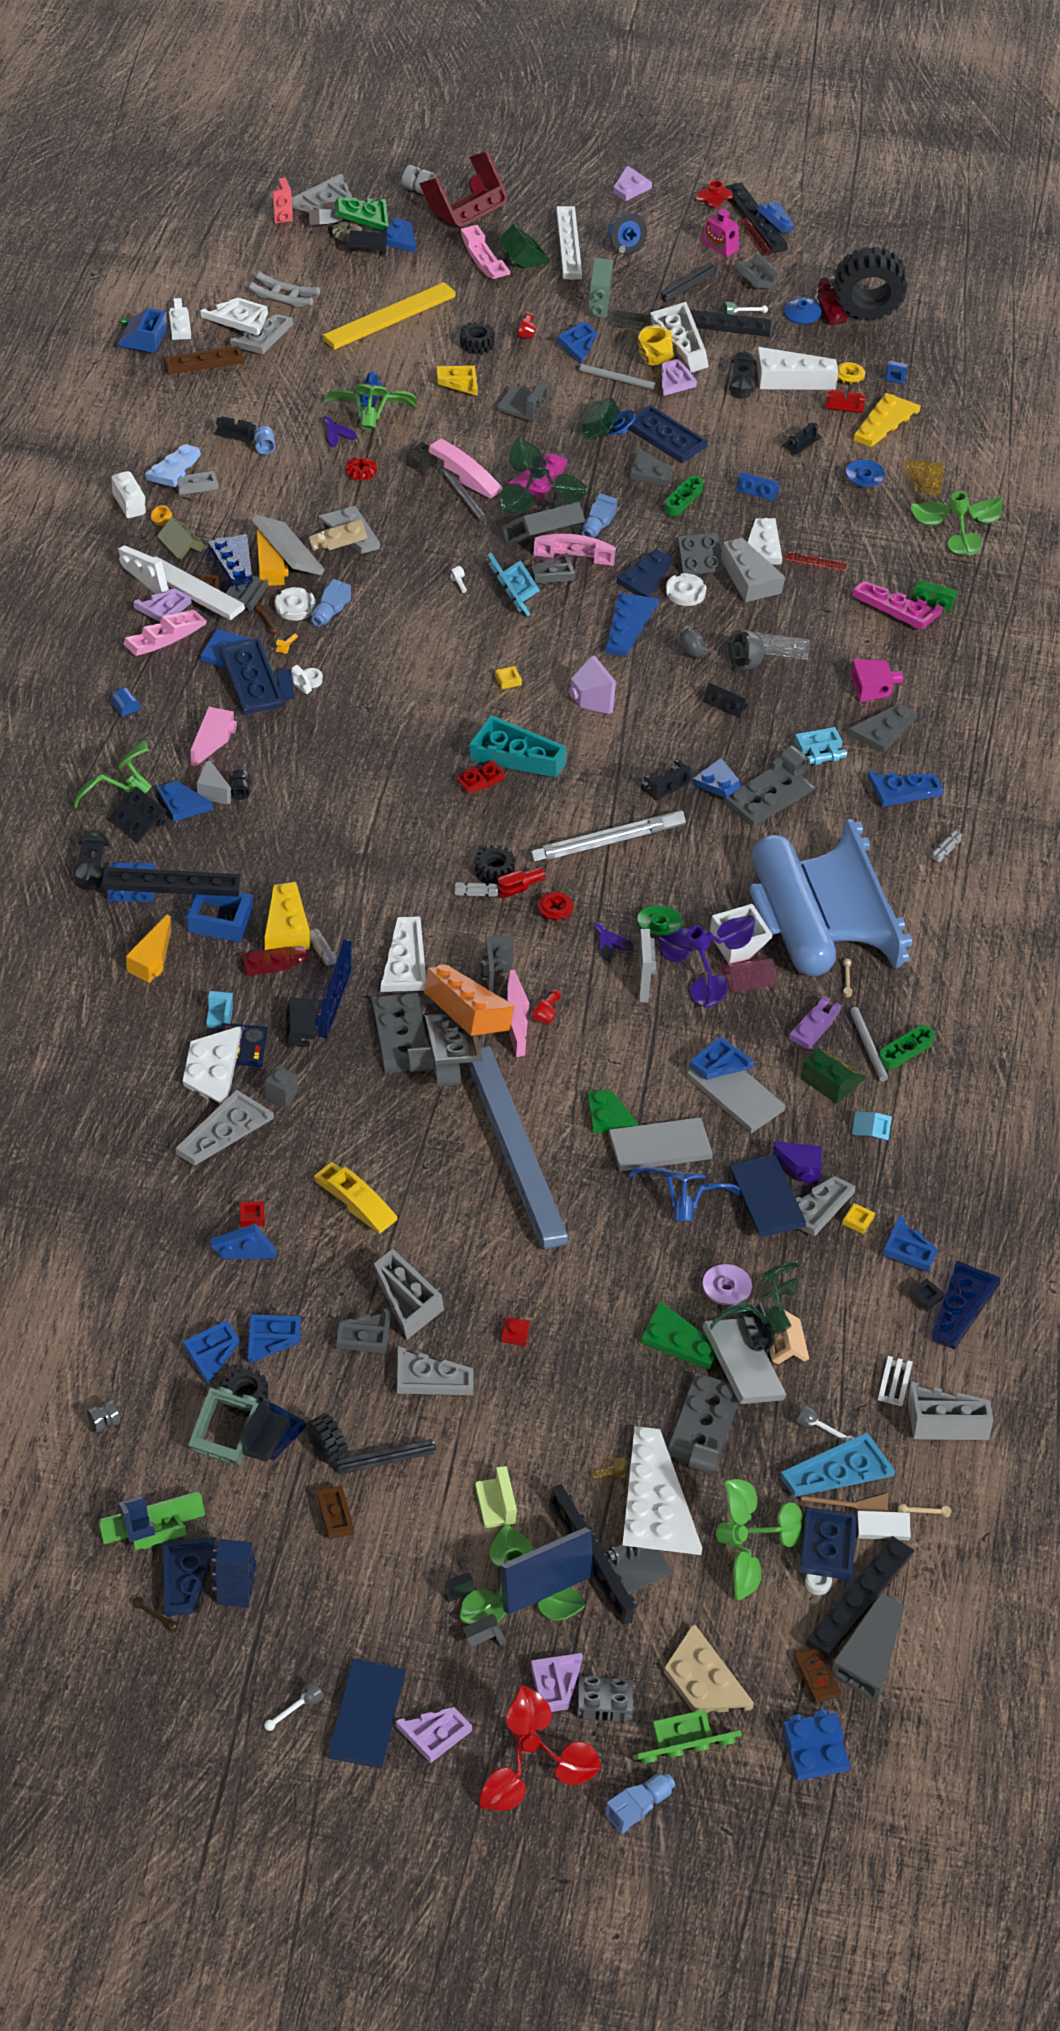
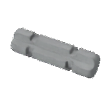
[931,830,962,863]
[454,882,498,897]
[310,929,336,966]

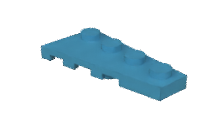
[780,1433,895,1497]

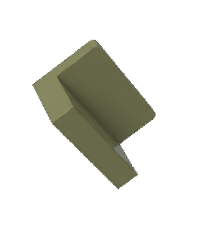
[158,517,205,560]

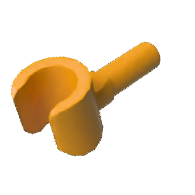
[276,634,298,654]

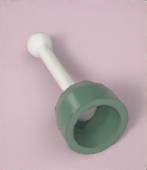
[723,302,768,315]

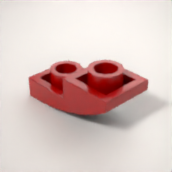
[456,760,506,793]

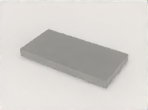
[252,514,325,575]
[687,1069,786,1133]
[609,1117,713,1172]
[702,1319,787,1404]

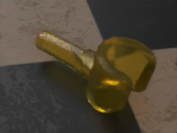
[592,1458,627,1478]

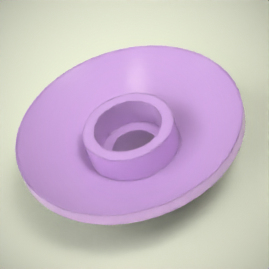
[703,1264,752,1306]

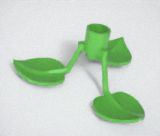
[324,384,417,430]
[911,491,1003,556]
[74,740,152,809]
[716,1479,804,1600]
[459,1524,585,1624]

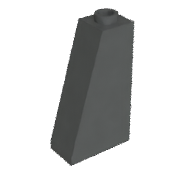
[501,502,585,546]
[832,1593,905,1702]

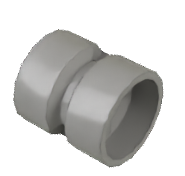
[402,165,435,195]

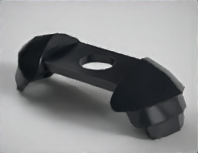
[728,351,757,399]
[73,829,110,890]

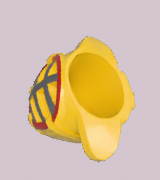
[637,324,675,365]

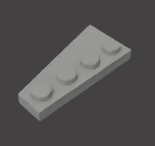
[176,1090,274,1166]

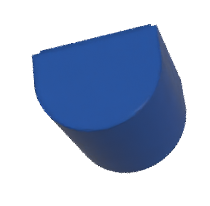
[885,360,908,385]
[111,688,141,717]

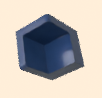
[118,1496,155,1542]

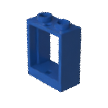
[185,892,253,942]

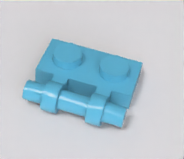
[794,727,847,766]

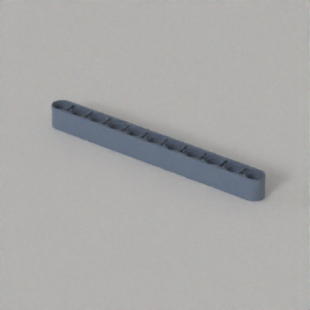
[467,1044,568,1250]

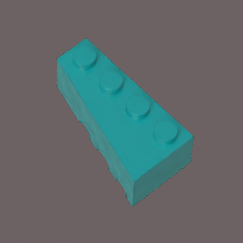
[470,715,567,778]

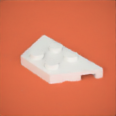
[201,298,268,335]
[183,1027,242,1106]

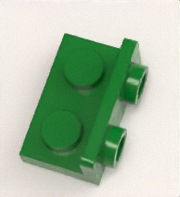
[912,580,958,612]

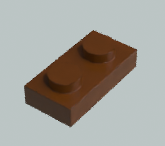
[317,1485,354,1539]

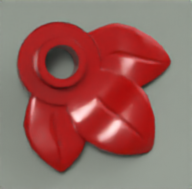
[696,180,733,208]

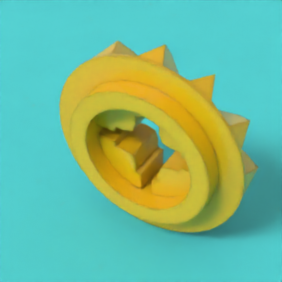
[837,362,865,385]

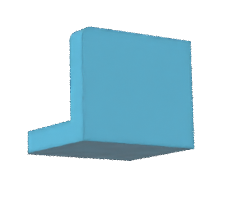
[206,991,233,1029]
[852,1111,892,1140]

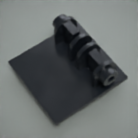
[108,786,167,843]

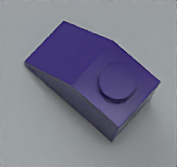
[772,1141,822,1183]

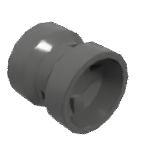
[87,1400,121,1433]

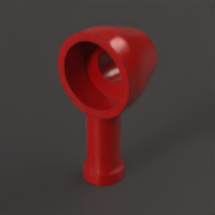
[517,312,536,339]
[531,989,561,1025]

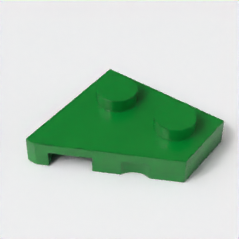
[587,1090,638,1133]

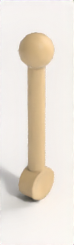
[843,958,852,997]
[898,1504,951,1517]

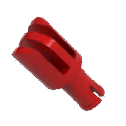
[497,867,546,899]

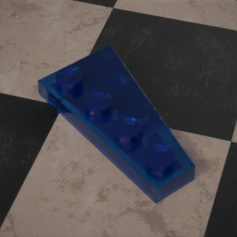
[208,533,252,586]
[316,939,352,1039]
[932,1260,1000,1350]

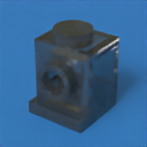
[407,442,437,474]

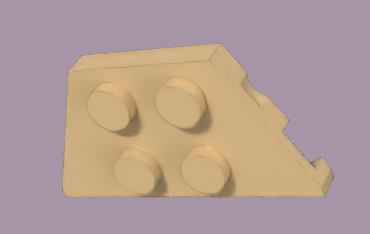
[664,1625,754,1713]

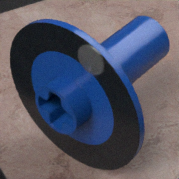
[608,213,647,254]

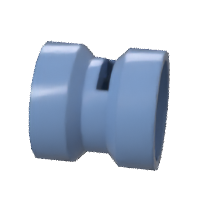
[254,426,275,454]

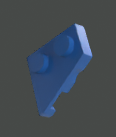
[385,218,416,252]
[156,781,213,822]
[689,1036,754,1080]
[883,1216,938,1272]

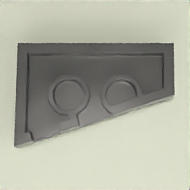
[848,703,918,753]

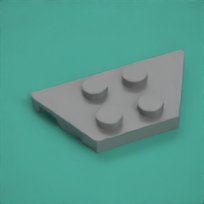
[292,174,352,212]

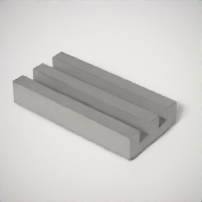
[177,471,218,495]

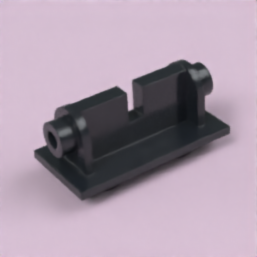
[214,416,257,442]
[782,422,822,455]
[703,682,749,718]
[740,1302,776,1355]

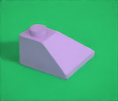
[569,655,616,714]

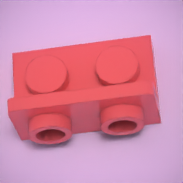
[272,177,293,223]

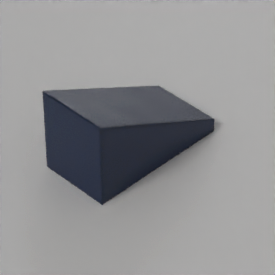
[277,669,295,700]

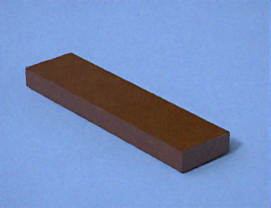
[164,346,244,374]

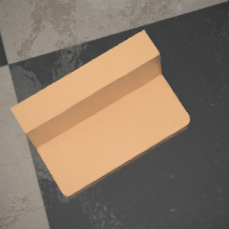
[768,1309,809,1364]

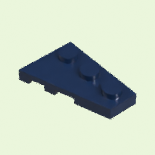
[616,548,672,597]
[163,1537,217,1616]

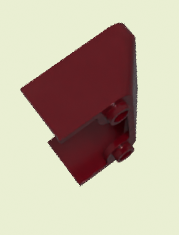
[419,150,508,228]

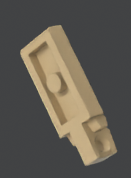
[309,519,368,551]

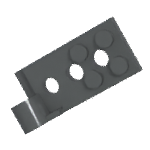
[723,746,816,827]
[372,993,433,1073]
[425,1014,483,1087]
[668,1373,739,1475]

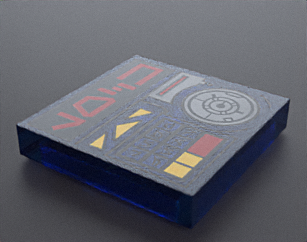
[220,1023,268,1067]

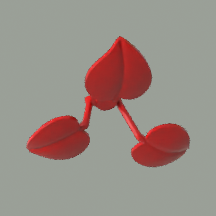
[479,1685,602,1811]

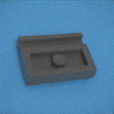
[226,572,268,611]

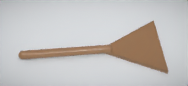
[800,1493,888,1512]

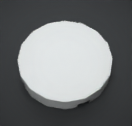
[665,573,707,606]
[274,587,316,621]

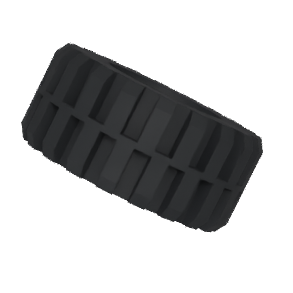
[834,246,907,320]

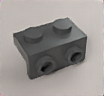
[735,254,779,289]

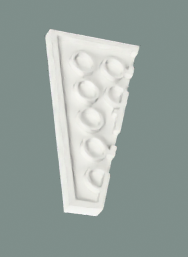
[622,1426,702,1555]

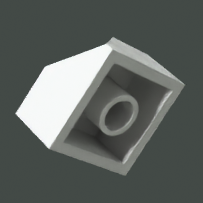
[710,904,772,965]

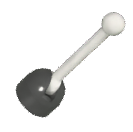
[796,1405,854,1442]
[264,1680,324,1731]

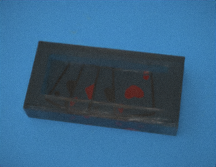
[612,310,652,331]

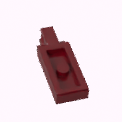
[817,277,848,326]
[242,946,307,976]

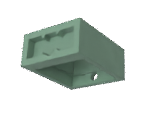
[588,258,614,318]
[188,1387,259,1467]

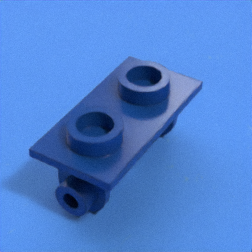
[356,371,383,408]
[737,471,780,501]

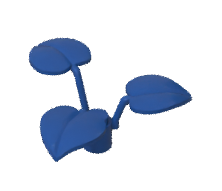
[629,1166,740,1221]

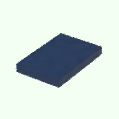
[799,1507,857,1581]

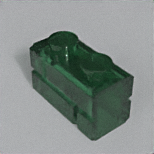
[581,397,620,440]

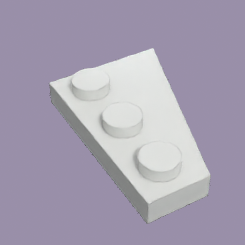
[748,518,782,564]
[118,545,169,594]

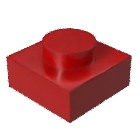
[240,1201,265,1227]
[501,1317,530,1346]

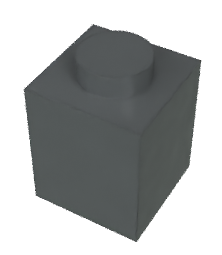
[265,1066,298,1109]

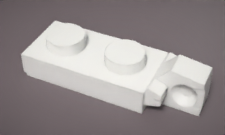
[169,298,191,340]

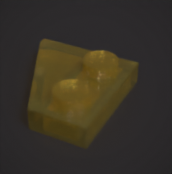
[907,459,945,495]

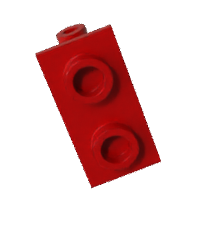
[825,389,866,413]

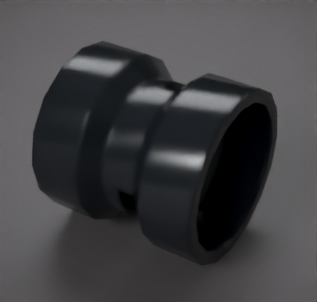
[229,769,251,800]

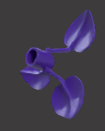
[658,916,755,1008]

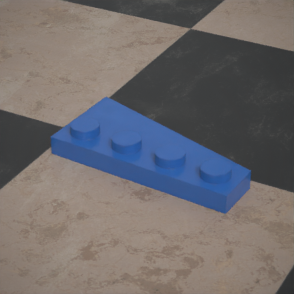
[606,593,659,656]

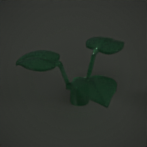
[500,436,588,513]
[710,1260,800,1335]

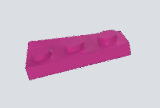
[508,453,567,500]

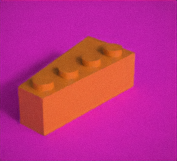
[424,965,515,1036]

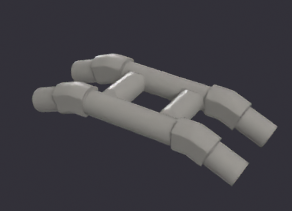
[248,271,320,307]

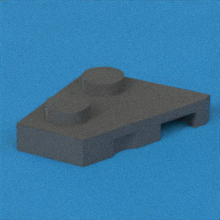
[630,449,673,486]
[531,553,575,584]
[336,1308,392,1353]

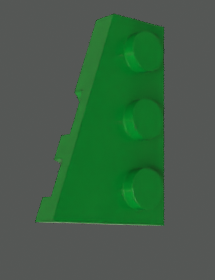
[335,197,388,231]
[641,1301,717,1370]

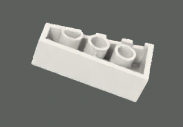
[650,302,709,373]
[756,347,838,390]

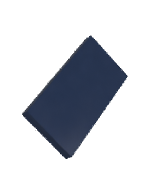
[628,405,708,464]
[219,637,285,715]
[730,1154,806,1238]
[500,1527,594,1615]
[328,1659,406,1769]

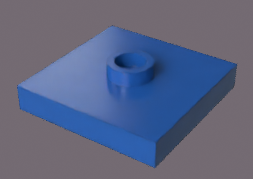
[201,629,250,668]

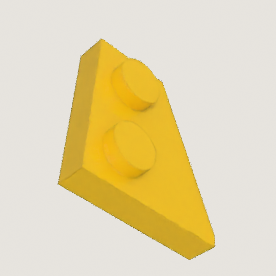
[436,366,478,395]

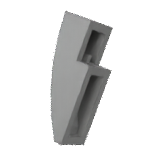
[309,202,344,225]

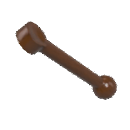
[256,605,278,635]

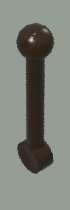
[133,1597,178,1631]

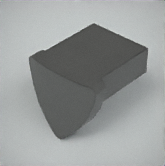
[463,1613,508,1647]

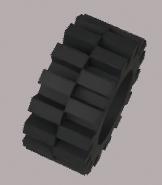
[460,321,495,355]
[475,845,515,885]
[222,1367,268,1417]
[305,1413,348,1464]

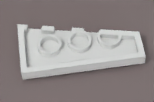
[380,917,426,992]

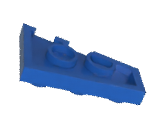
[867,771,944,807]

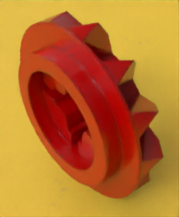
[345,456,377,480]
[538,892,574,922]

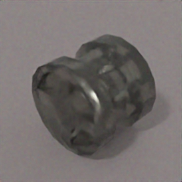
[544,490,565,510]

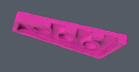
[852,581,943,630]

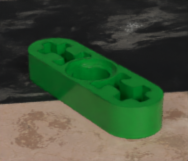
[665,476,704,516]
[879,1026,935,1069]

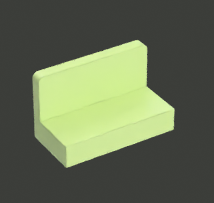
[475,1466,517,1528]

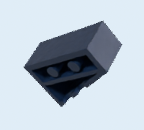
[211,1539,257,1608]

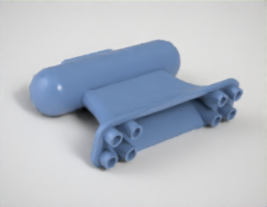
[749,819,912,977]

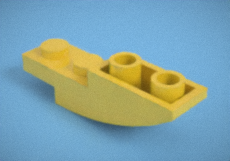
[314,1162,398,1234]

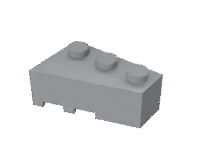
[721,538,785,602]
[374,1249,444,1340]
[907,1381,993,1440]

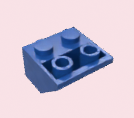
[118,308,167,353]

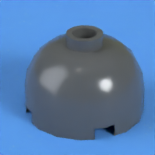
[726,630,765,671]

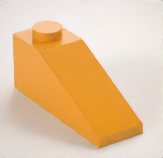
[257,529,288,586]
[126,915,171,983]

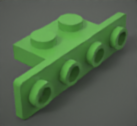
[99,1491,205,1550]
[632,1710,742,1764]

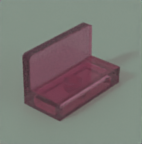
[723,957,777,993]

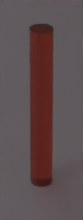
[742,218,772,256]
[786,552,847,571]

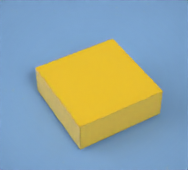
[495,666,522,689]
[842,1203,875,1234]

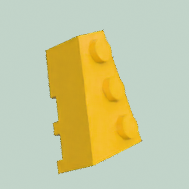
[265,882,310,950]

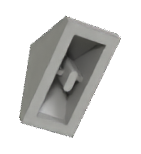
[197,761,231,804]

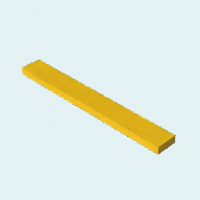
[323,282,455,350]

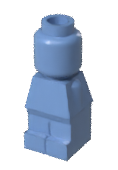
[581,493,617,538]
[311,579,351,627]
[605,1773,675,1835]

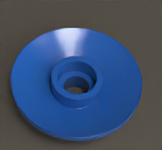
[784,297,821,324]
[600,410,636,436]
[846,460,885,487]

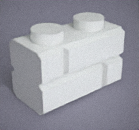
[111,471,146,518]

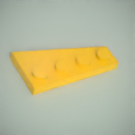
[853,393,921,447]

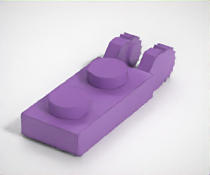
[789,996,842,1050]

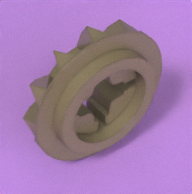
[332,220,362,241]

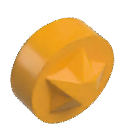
[151,505,172,526]

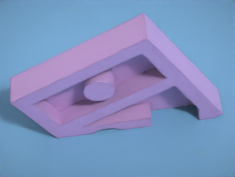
[613,166,652,201]
[662,359,697,396]
[134,588,192,622]
[531,1653,583,1712]
[396,1707,472,1763]

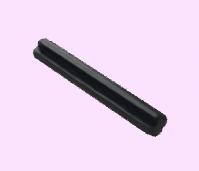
[661,263,716,302]
[335,1439,436,1474]

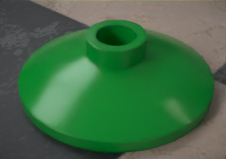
[637,906,682,936]

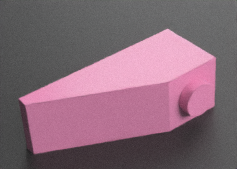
[191,707,237,767]

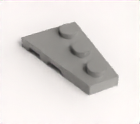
[230,314,293,354]
[318,506,380,554]
[639,929,656,1003]
[796,1176,855,1236]
[397,1346,473,1395]

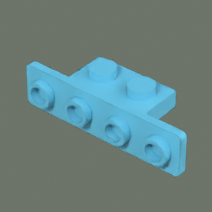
[488,553,540,617]

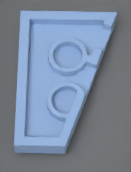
[145,444,201,487]

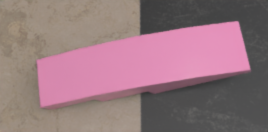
[429,438,502,499]
[123,610,207,656]
[507,969,529,1057]

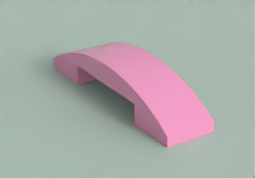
[460,225,510,279]
[534,534,616,566]

